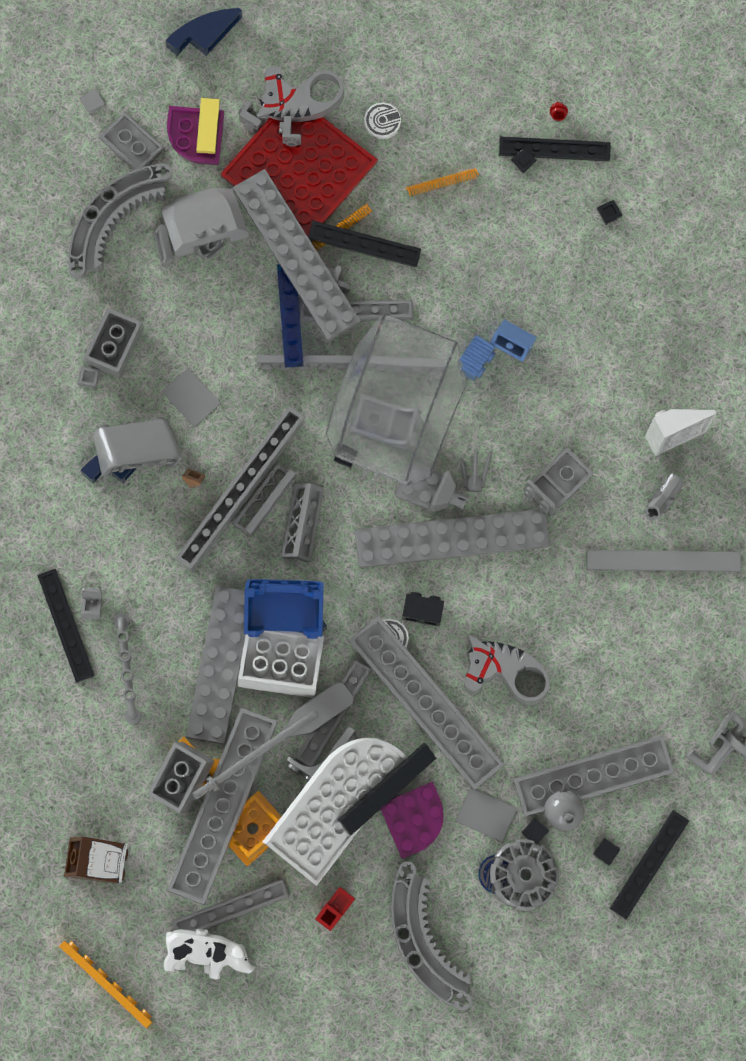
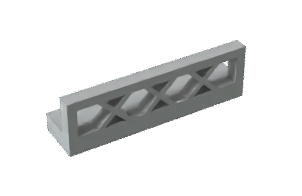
[233,463,296,537]
[281,483,324,562]

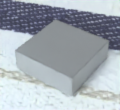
[80,89,105,115]
[77,366,100,389]

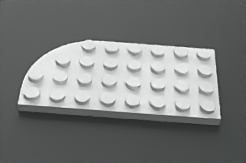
[263,738,407,886]

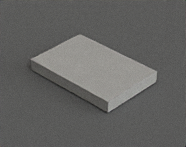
[99,111,165,170]

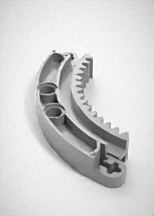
[68,163,172,279]
[391,861,472,1011]

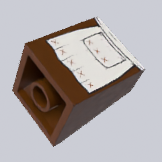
[64,836,128,884]

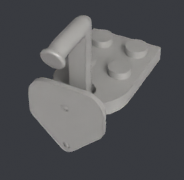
[685,710,746,774]

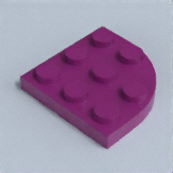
[167,106,225,165]
[380,782,444,859]

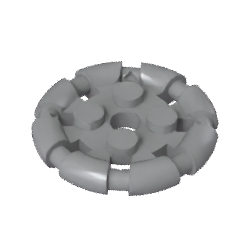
[490,839,559,911]

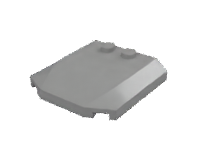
[161,188,249,258]

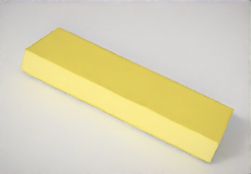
[196,98,220,154]

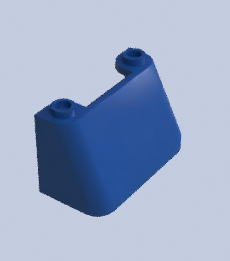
[244,579,324,639]

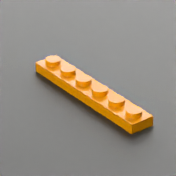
[59,941,153,1029]

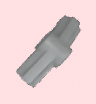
[645,474,684,520]

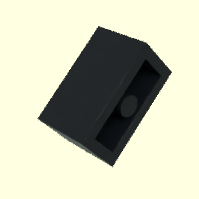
[402,592,444,627]

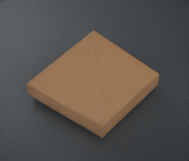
[182,469,205,488]

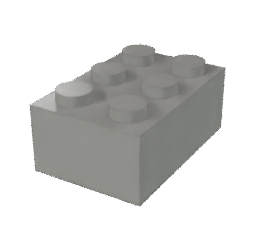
[84,308,144,378]
[148,742,214,813]

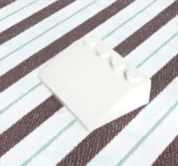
[645,409,716,456]
[238,631,324,698]

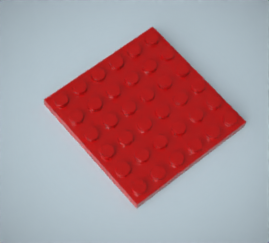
[220,117,378,237]

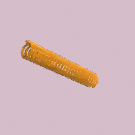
[406,168,479,196]
[312,203,372,251]

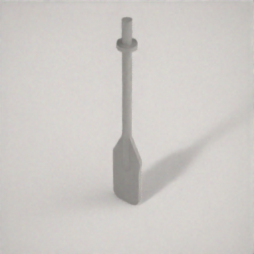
[192,683,354,799]

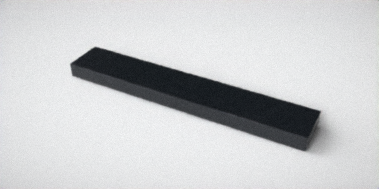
[499,136,611,162]
[308,221,421,267]
[37,569,94,683]
[338,743,437,836]
[609,810,689,919]

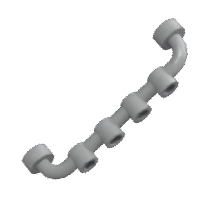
[114,613,141,725]

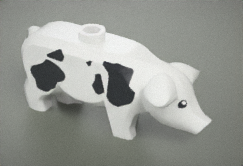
[164,929,255,979]

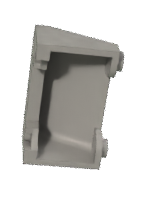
[93,417,182,478]

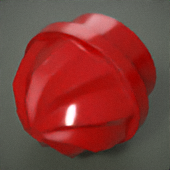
[550,101,568,121]

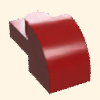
[315,886,356,931]

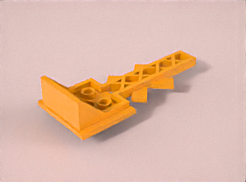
[169,737,282,867]

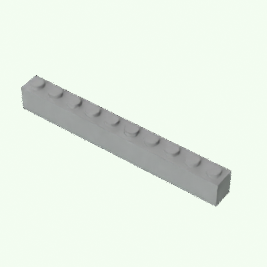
[176,406,305,573]

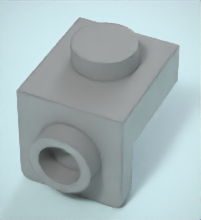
[238,101,262,132]
[279,116,301,146]
[80,588,102,619]

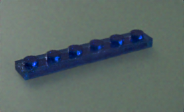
[277,264,304,368]

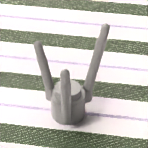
[460,451,492,492]

